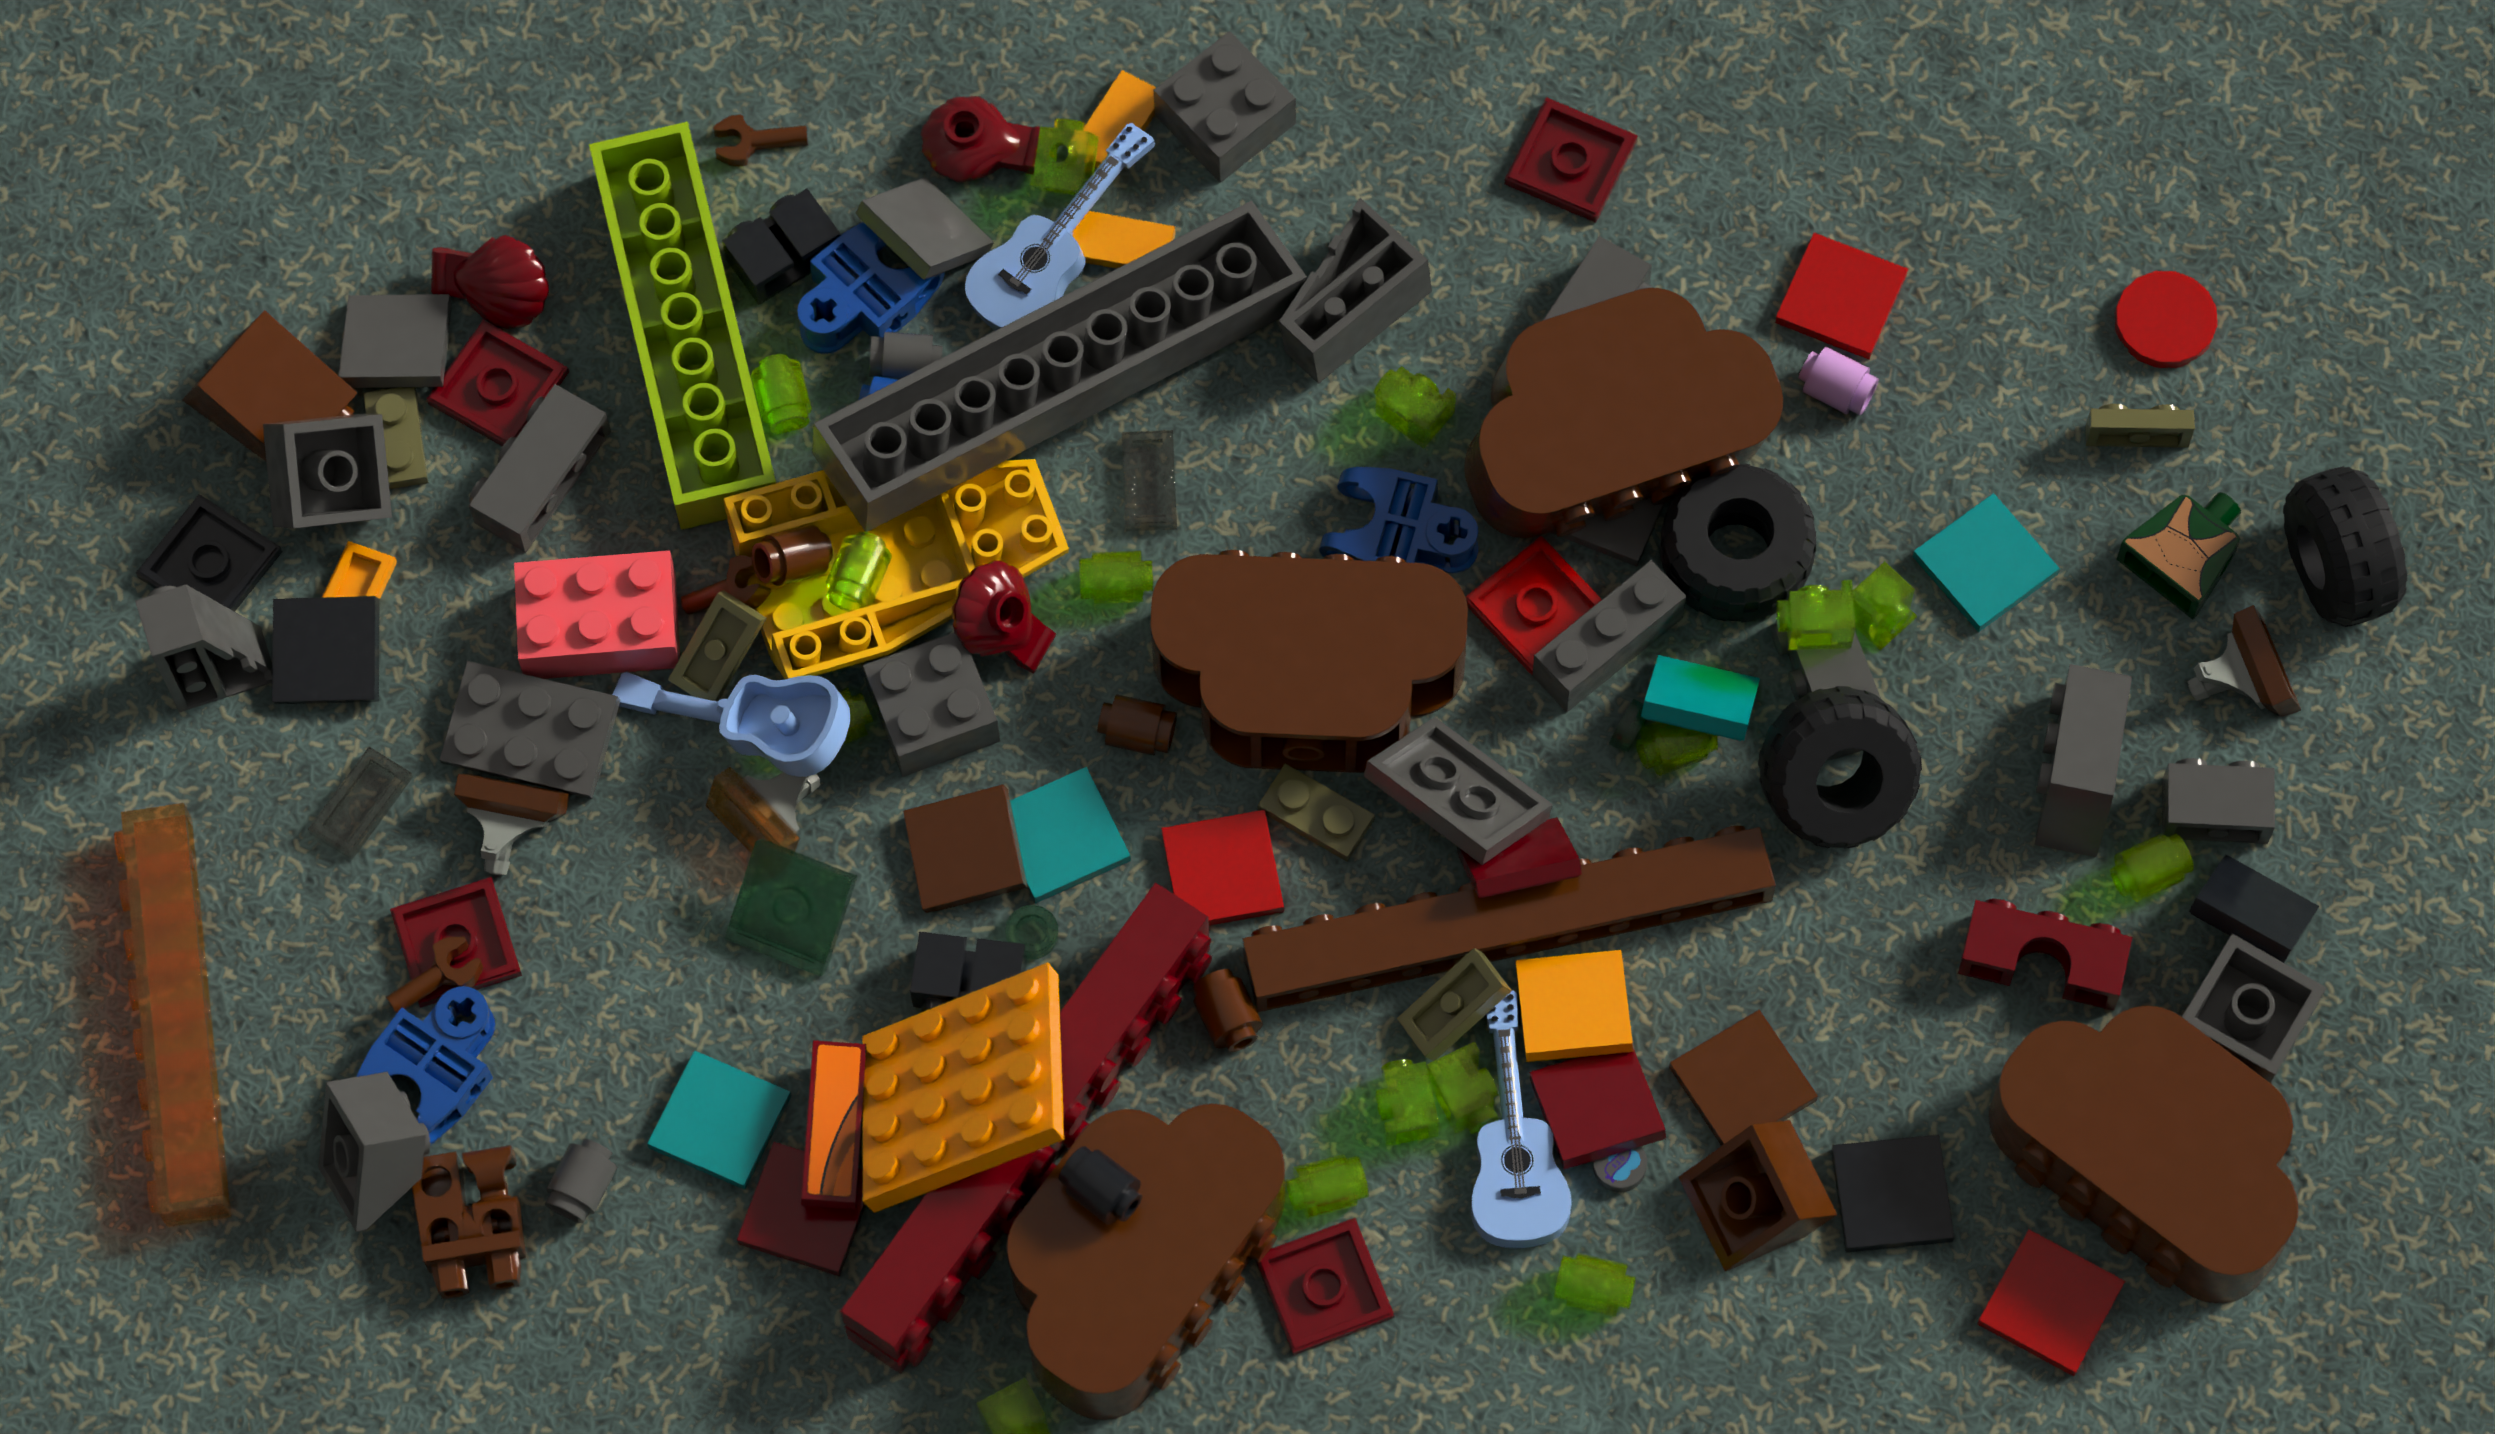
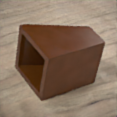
[182,310,357,461]

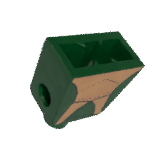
[2116,492,2241,620]

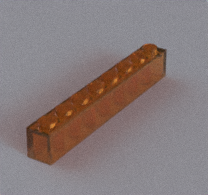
[114,803,232,1227]

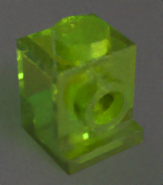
[1030,118,1099,195]
[1374,366,1456,449]
[1846,561,1917,651]
[1777,580,1855,650]
[1426,1042,1499,1134]
[1375,1059,1439,1147]
[977,1378,1051,1434]

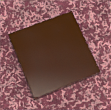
[903,784,1028,913]
[1669,1009,1818,1146]

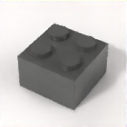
[1153,31,1296,183]
[263,414,392,528]
[863,633,1000,777]
[2182,934,2327,1084]

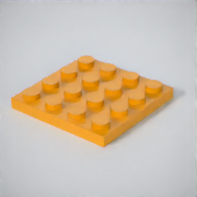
[862,962,1064,1213]

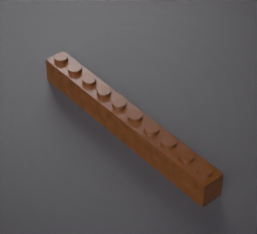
[1243,825,1776,1012]

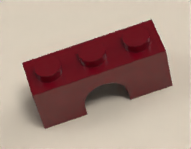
[1958,899,2133,1011]

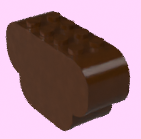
[1464,288,1783,538]
[1151,550,1468,773]
[1989,1006,2299,1303]
[1007,1104,1285,1420]

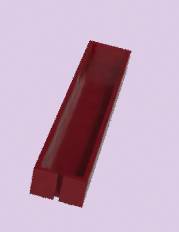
[840,882,1212,1374]

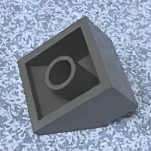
[318,1072,430,1232]

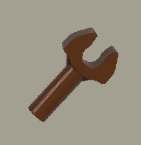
[713,115,808,167]
[681,555,771,615]
[386,937,483,1014]

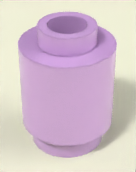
[1799,347,1879,415]

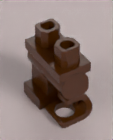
[412,1145,526,1299]

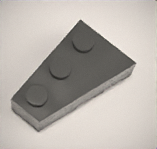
[1279,198,1432,384]
[135,585,273,713]
[2034,664,2132,858]

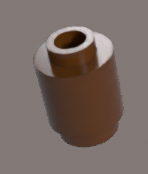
[751,524,833,586]
[1097,694,1177,756]
[1193,969,1263,1052]

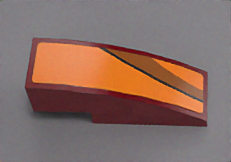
[801,1040,866,1209]

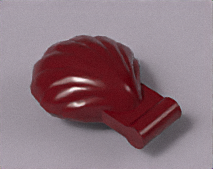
[921,96,1050,183]
[431,235,549,329]
[952,561,1056,674]

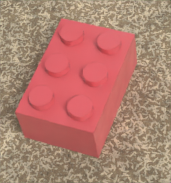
[514,550,680,679]

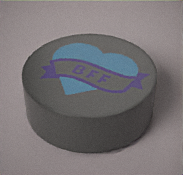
[1593,1147,1647,1192]

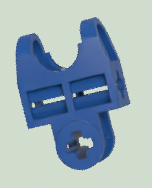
[798,222,945,354]
[1319,467,1478,573]
[356,986,495,1146]

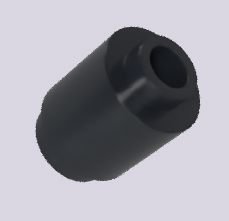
[1059,1146,1142,1225]

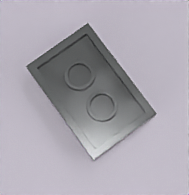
[440,661,620,799]
[1364,717,1553,865]

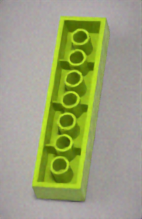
[589,122,776,530]

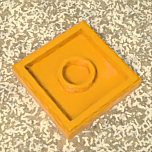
[1516,950,1633,1062]

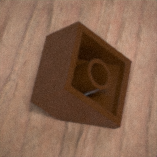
[1679,1120,1838,1272]

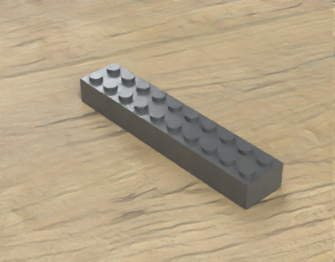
[812,200,1307,532]

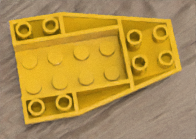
[724,459,1069,679]

